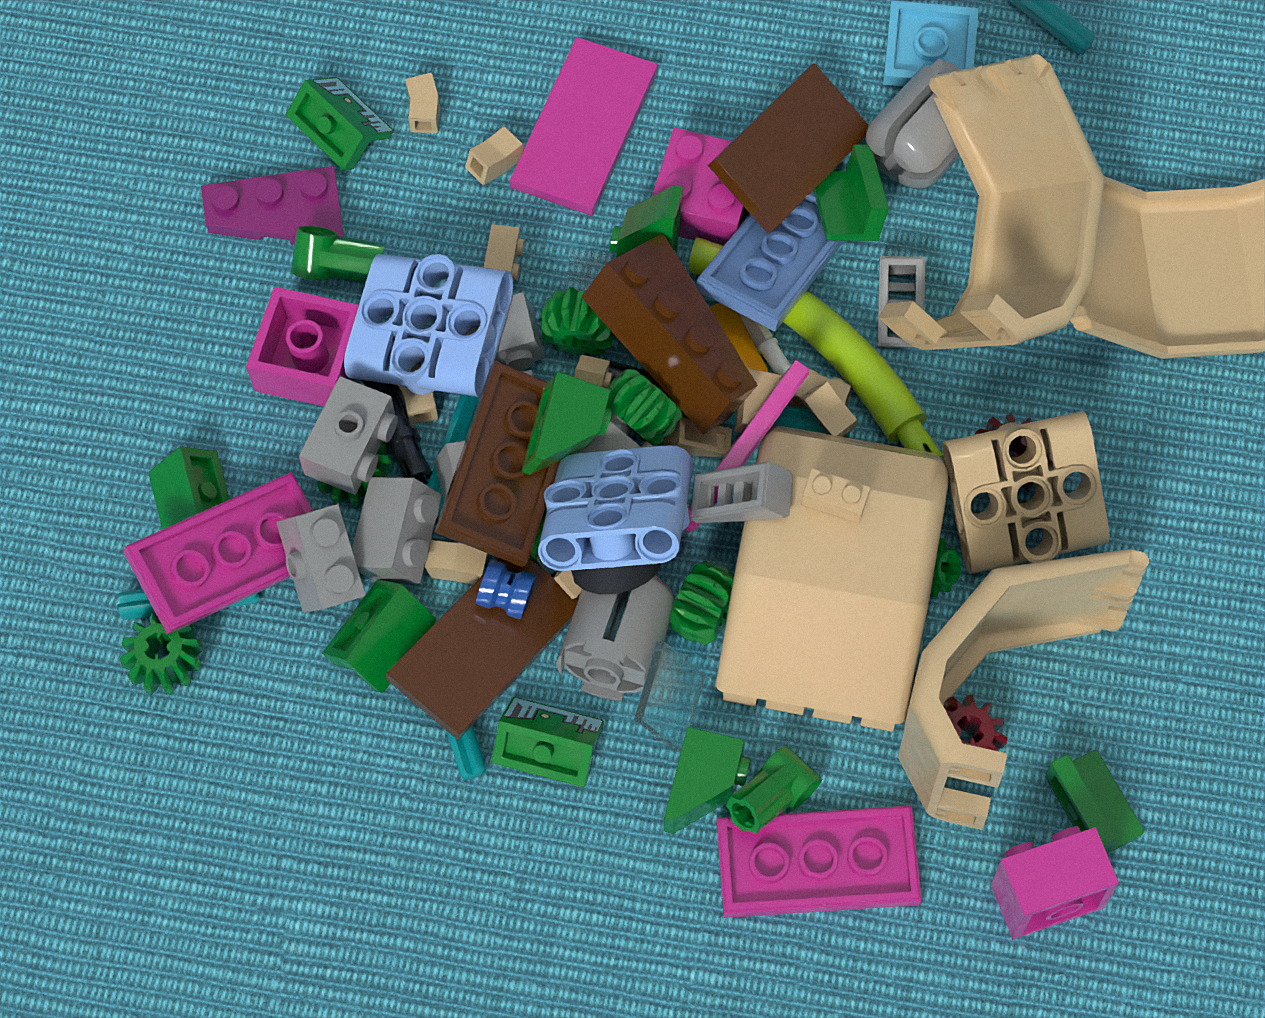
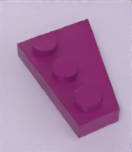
[201,166,344,245]

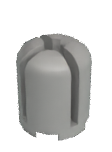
[866,59,961,190]
[556,575,674,701]

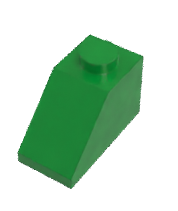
[609,185,683,258]
[521,371,612,475]
[664,726,751,834]

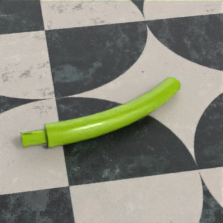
[688,237,944,460]

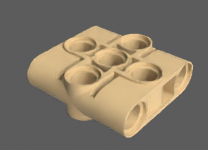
[943,411,1110,574]

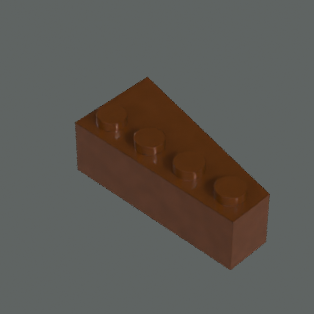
[582,233,758,434]

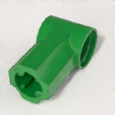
[291,226,385,282]
[726,745,823,834]

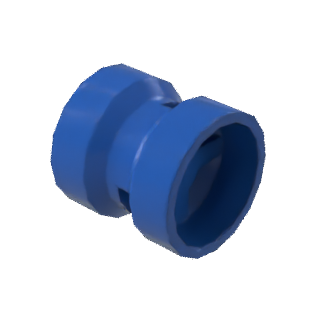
[475,560,537,620]

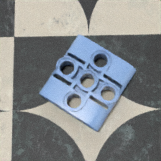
[344,254,513,397]
[538,445,693,571]

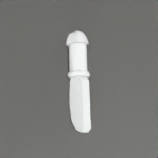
[737,312,792,375]

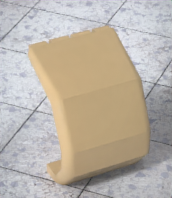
[878,54,1105,350]
[1070,176,1265,359]
[716,426,948,732]
[898,549,1149,830]

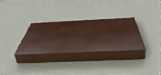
[707,63,868,233]
[435,361,561,567]
[386,558,579,740]

